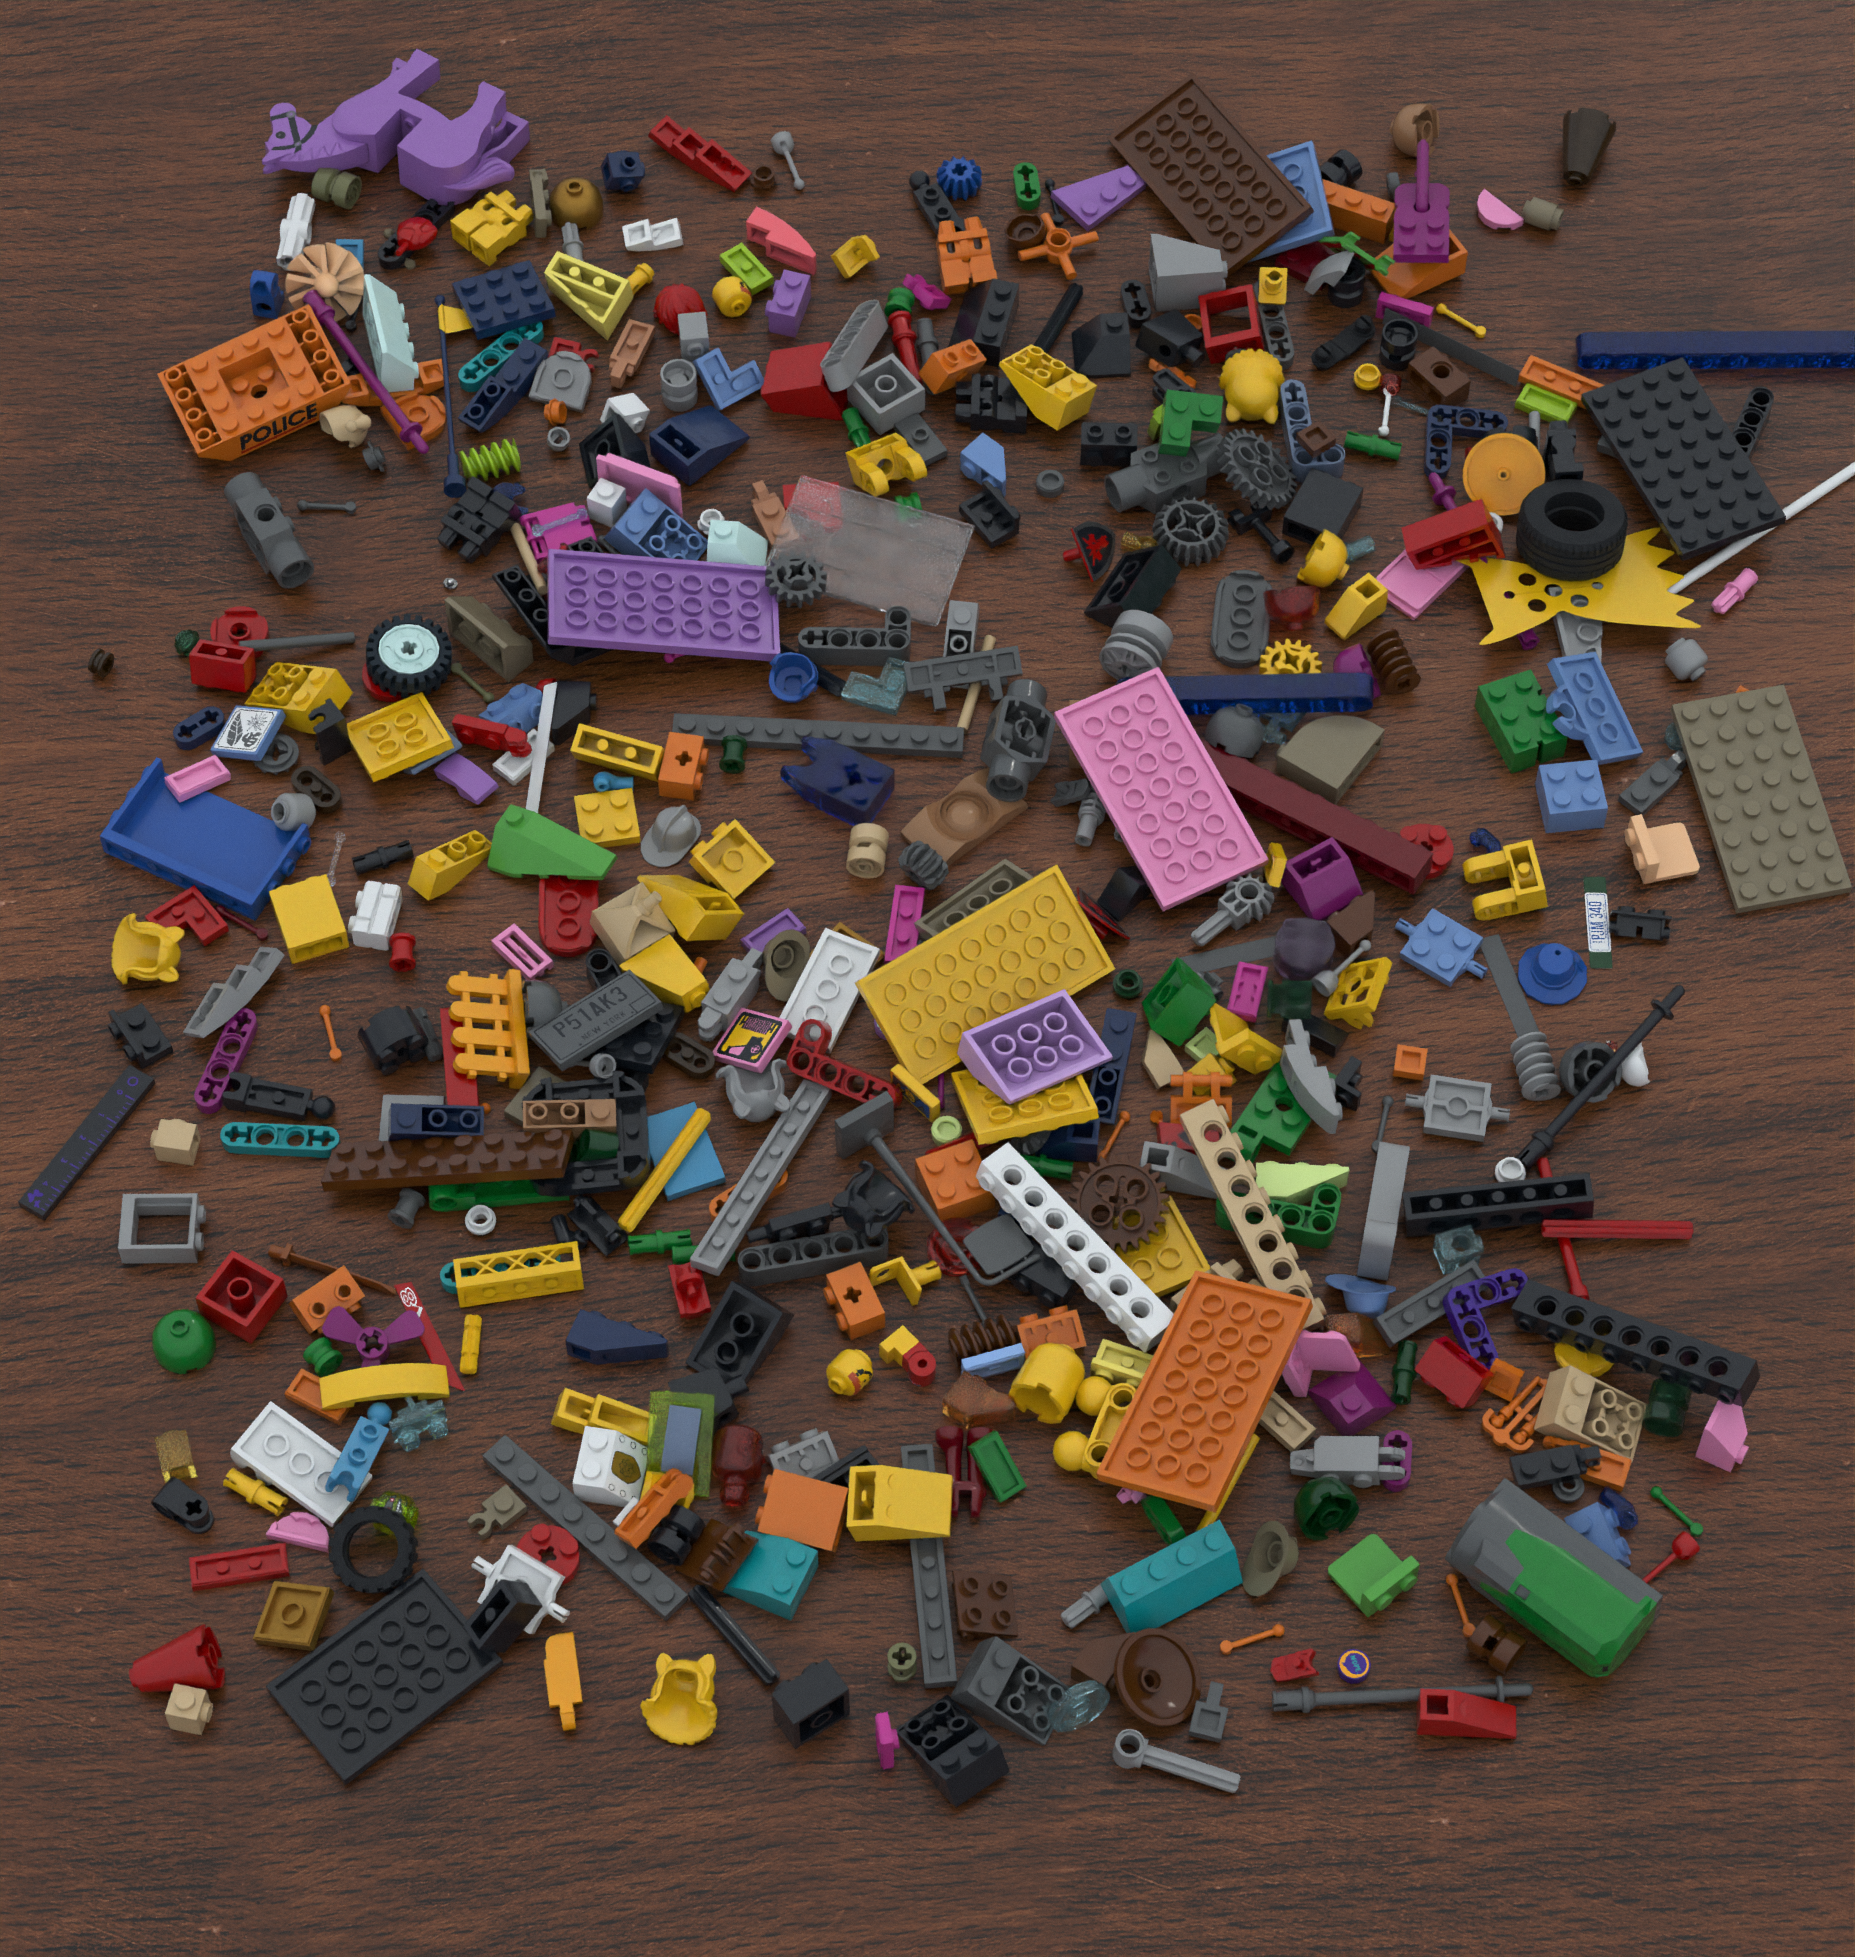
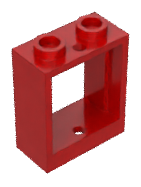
[1198,284,1265,364]

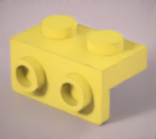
[1090,1339,1154,1390]

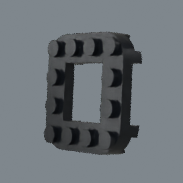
[522,1071,650,1197]

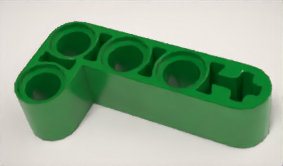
[1215,1183,1341,1249]

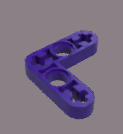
[1443,1268,1528,1370]

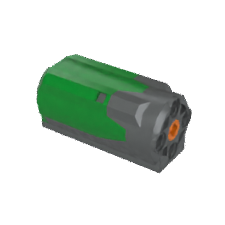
[1445,1478,1663,1677]

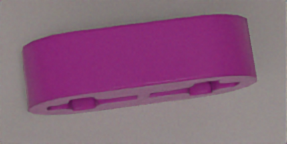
[1381,1430,1412,1492]

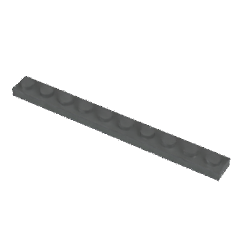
[672,713,964,758]

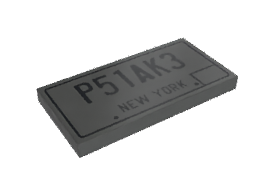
[529,969,664,1071]

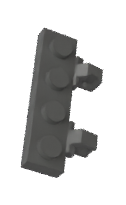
[903,645,1023,712]

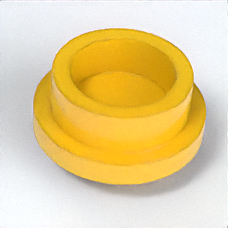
[1354,363,1382,390]

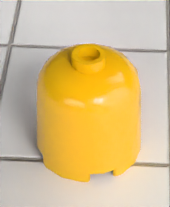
[1008,1343,1085,1424]

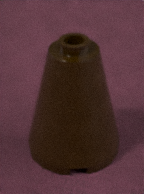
[1563,108,1616,187]

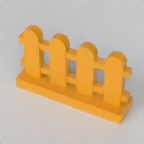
[446,969,530,1089]

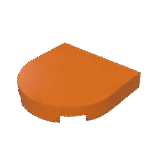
[380,392,446,451]

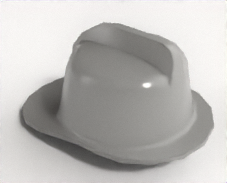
[641,805,701,867]

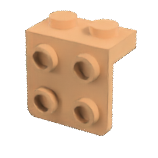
[1624,814,1700,884]

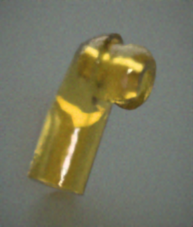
[1121,532,1158,550]

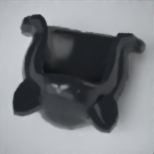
[832,1160,915,1239]

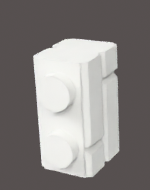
[348,881,403,951]

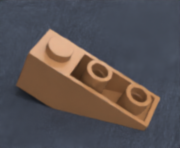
[523,1099,616,1141]

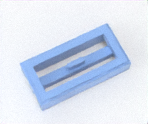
[961,1343,1025,1383]

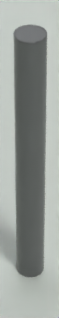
[238,632,355,651]

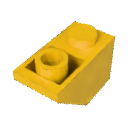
[1324,573,1388,641]

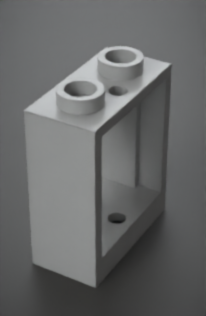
[118,1193,206,1264]

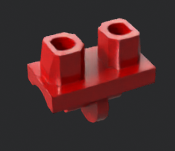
[668,1262,711,1320]

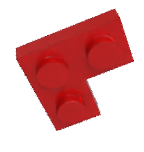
[144,885,229,946]

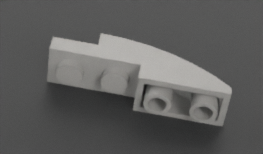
[1280,1019,1343,1134]

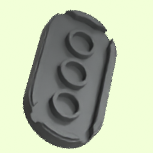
[1210,570,1273,669]

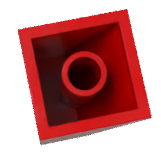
[761,342,848,420]

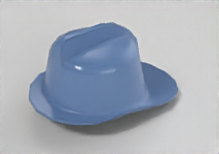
[1325,1274,1396,1320]

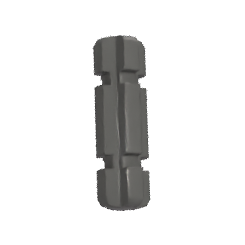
[413,1007,444,1062]

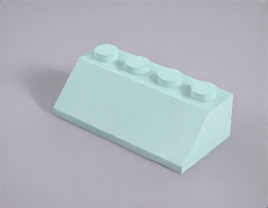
[362,274,419,392]

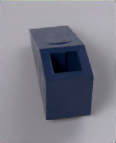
[388,1103,484,1141]
[565,1309,669,1365]

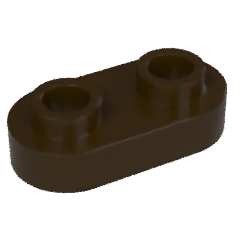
[291,766,342,814]
[662,1032,715,1079]

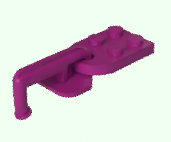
[1393,139,1450,263]

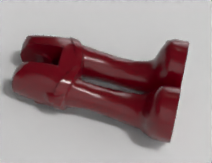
[935,1426,993,1519]

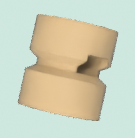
[846,823,889,879]

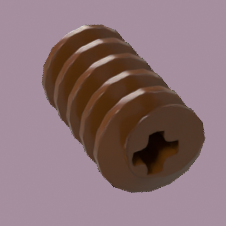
[1367,628,1421,694]
[948,1314,1017,1368]

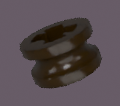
[88,648,115,677]

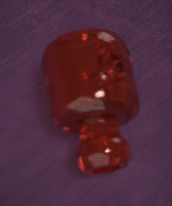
[711,1425,766,1507]

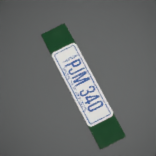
[1583,877,1613,969]

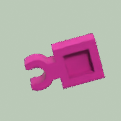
[903,274,951,310]

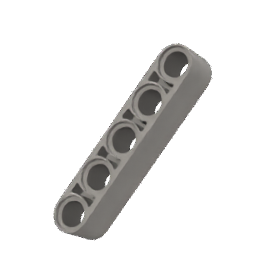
[820,300,888,392]

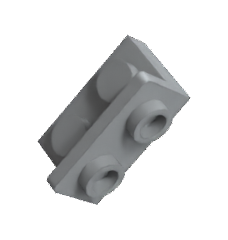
[765,1428,839,1478]

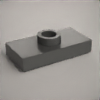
[894,412,947,466]

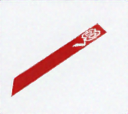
[394,1282,466,1392]

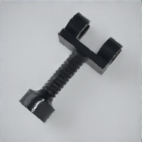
[1227,501,1295,564]

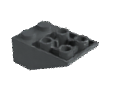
[950,1636,1073,1746]

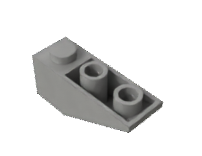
[943,600,980,689]
[1139,1141,1228,1199]

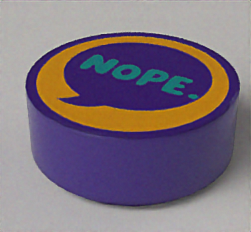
[1337,1649,1371,1684]

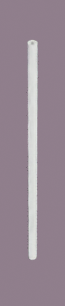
[1667,462,1855,594]

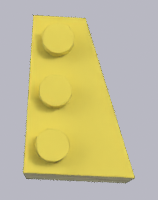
[544,251,634,341]

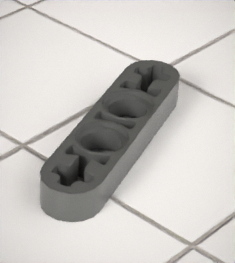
[1254,280,1294,370]

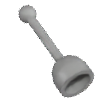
[771,131,805,190]
[1312,939,1371,997]
[570,1053,616,1079]

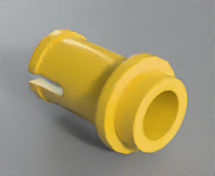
[627,263,654,296]

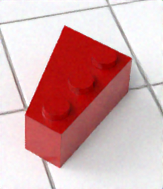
[1401,499,1506,570]

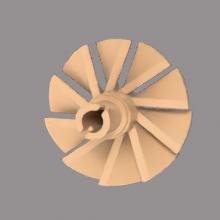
[285,242,364,322]

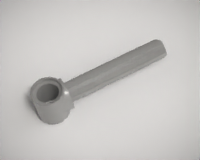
[1112,1729,1240,1793]

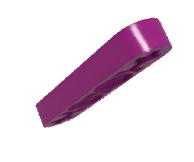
[194,1008,258,1114]

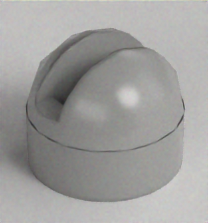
[547,427,570,452]

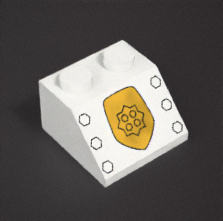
[572,1426,650,1507]

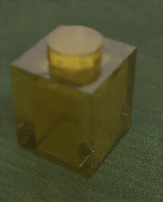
[154,1430,197,1483]

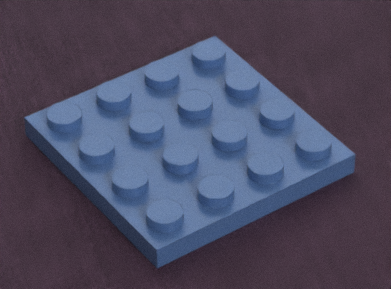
[1247,141,1335,263]

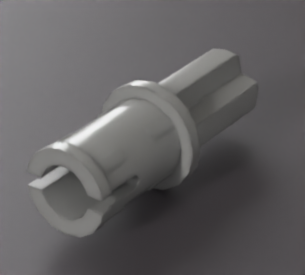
[562,222,584,262]
[1061,1577,1109,1629]

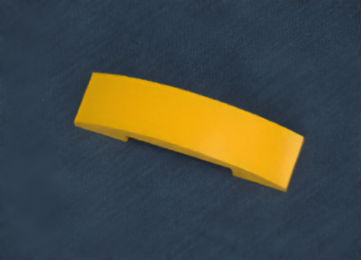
[319,1363,450,1410]

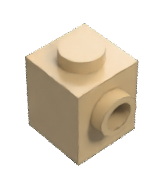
[150,1119,201,1166]
[165,1684,213,1735]

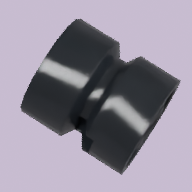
[1319,149,1362,187]
[1328,257,1366,308]
[1379,318,1418,371]
[647,1504,705,1566]

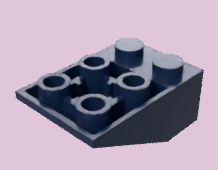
[649,405,750,487]

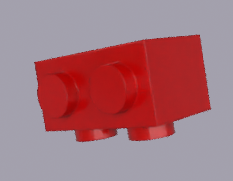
[189,639,257,693]
[1414,1336,1495,1409]

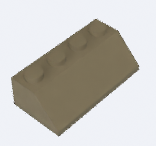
[914,859,1033,940]

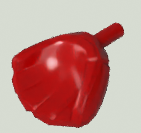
[395,217,438,257]

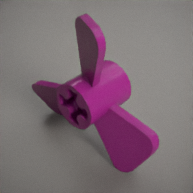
[322,1306,425,1368]

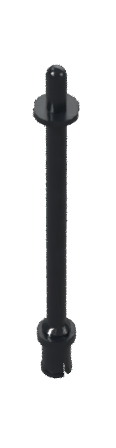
[1515,985,1685,1170]

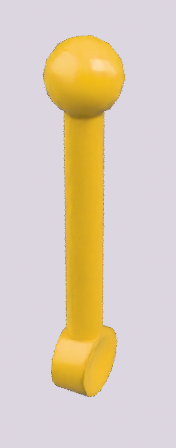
[1436,303,1486,338]

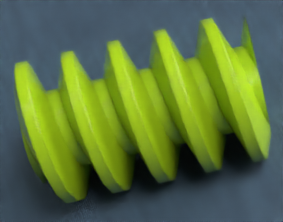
[459,438,521,481]

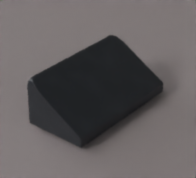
[1281,1007,1349,1057]

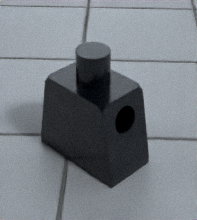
[1135,309,1205,368]
[668,1368,749,1444]

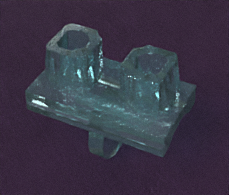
[388,1396,449,1452]

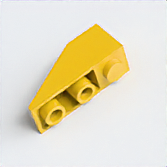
[408,830,492,901]

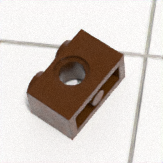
[1406,346,1471,406]

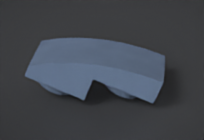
[661,1405,702,1476]

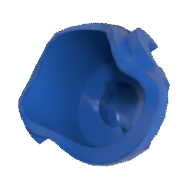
[769,652,818,703]

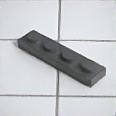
[1372,1260,1489,1348]

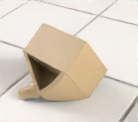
[590,882,675,967]

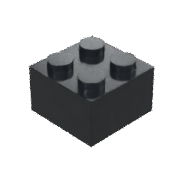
[772,1659,850,1749]

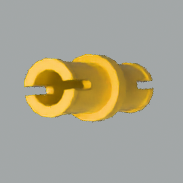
[223,1468,288,1516]

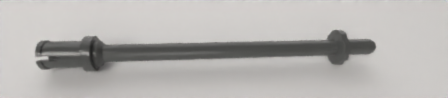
[1272,1676,1534,1713]

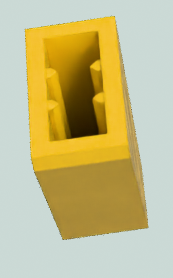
[619,934,710,1013]

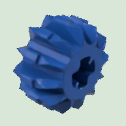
[937,156,982,202]

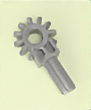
[1191,872,1274,946]

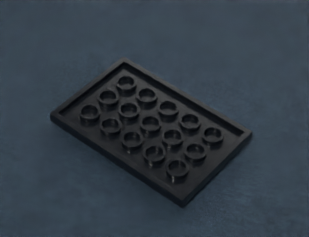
[266,1568,503,1785]

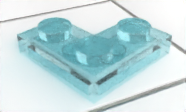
[841,657,909,716]

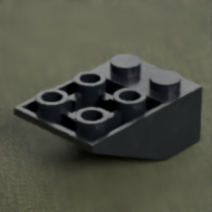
[896,1694,1010,1807]

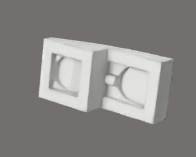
[622,218,684,251]

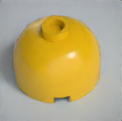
[1297,529,1349,588]

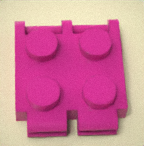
[519,502,597,565]

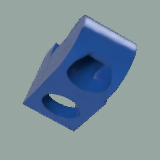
[250,269,285,319]

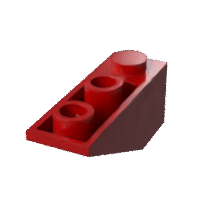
[1417,1688,1517,1739]

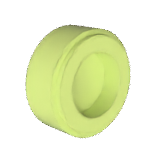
[931,1116,962,1146]

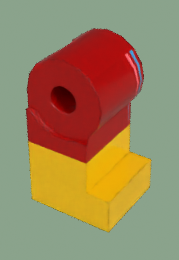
[879,1325,936,1387]

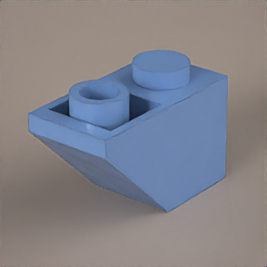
[960,433,1006,497]

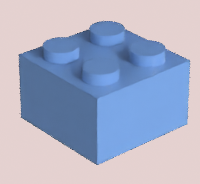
[1535,759,1608,833]

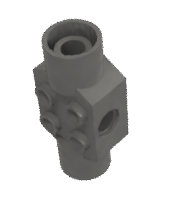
[1104,433,1223,514]
[224,472,314,588]
[980,679,1056,802]

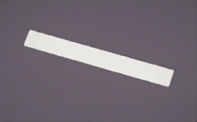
[526,682,557,813]

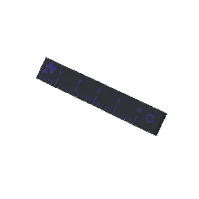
[18,1065,155,1221]

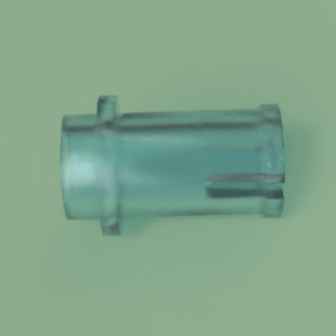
[1344,535,1375,564]

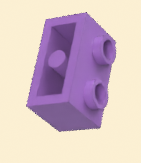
[765,270,811,338]

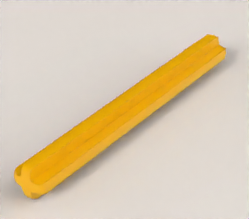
[618,1108,711,1233]

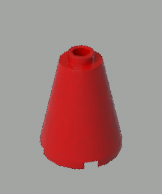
[129,1624,225,1692]

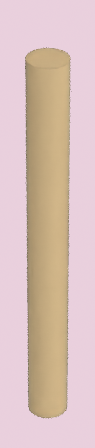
[510,523,547,595]
[957,635,996,734]

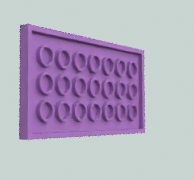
[547,549,780,661]

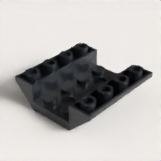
[492,536,614,666]

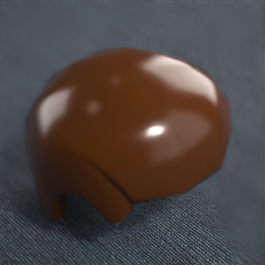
[1004,213,1046,251]

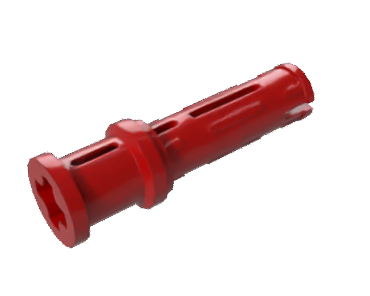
[887,311,923,386]

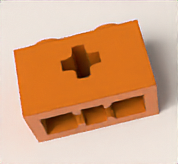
[918,339,987,395]
[658,732,709,801]
[823,1262,885,1340]

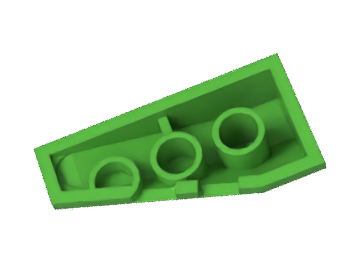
[487,804,617,880]

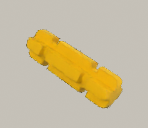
[460,1314,482,1375]

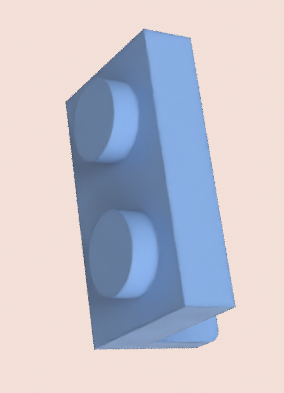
[478,683,543,733]
[1564,1502,1631,1568]

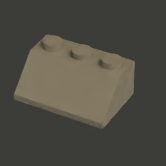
[444,596,534,682]

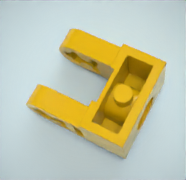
[845,433,927,497]
[1462,839,1548,921]

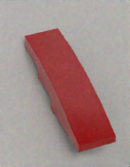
[648,115,752,192]

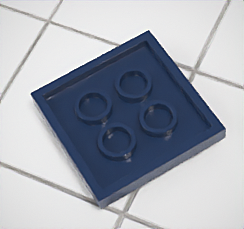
[452,260,556,340]

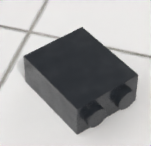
[1282,468,1363,545]

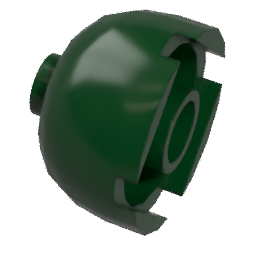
[1293,1477,1359,1540]

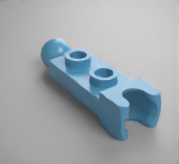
[325,1402,392,1502]

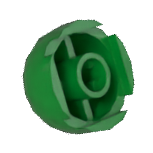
[152,1309,216,1374]

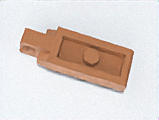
[609,319,656,389]
[751,480,800,553]

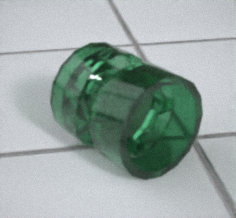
[1642,1378,1692,1437]

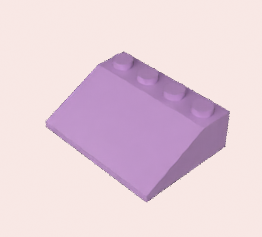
[957,989,1113,1105]

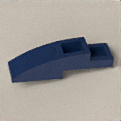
[458,338,549,433]
[1090,1008,1137,1126]

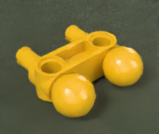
[1053,1376,1137,1479]

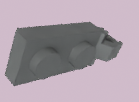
[1618,750,1686,816]

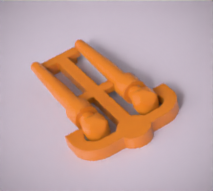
[1482,1376,1547,1453]

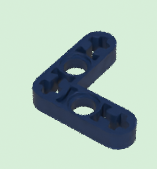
[1424,405,1508,479]

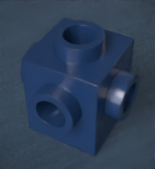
[600,150,645,192]

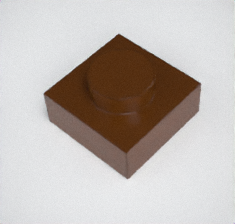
[1296,420,1336,458]

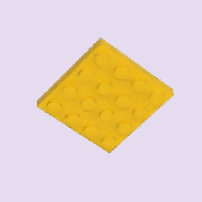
[951,1069,1099,1145]

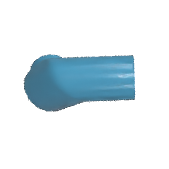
[593,771,634,792]

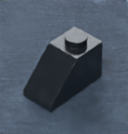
[552,681,597,745]

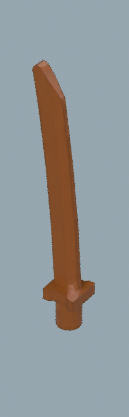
[268,1243,397,1296]

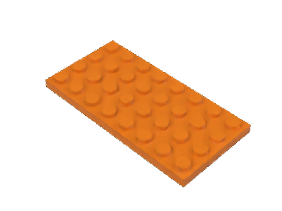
[1096,1270,1313,1513]

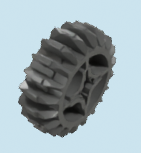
[1152,495,1229,567]

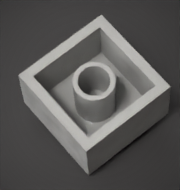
[847,353,925,435]

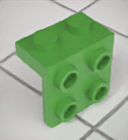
[1328,1534,1420,1618]

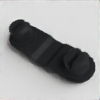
[1311,315,1376,371]

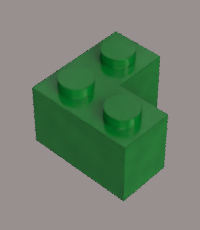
[1158,389,1223,457]

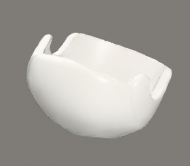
[1619,1042,1650,1087]

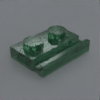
[1267,980,1312,1020]

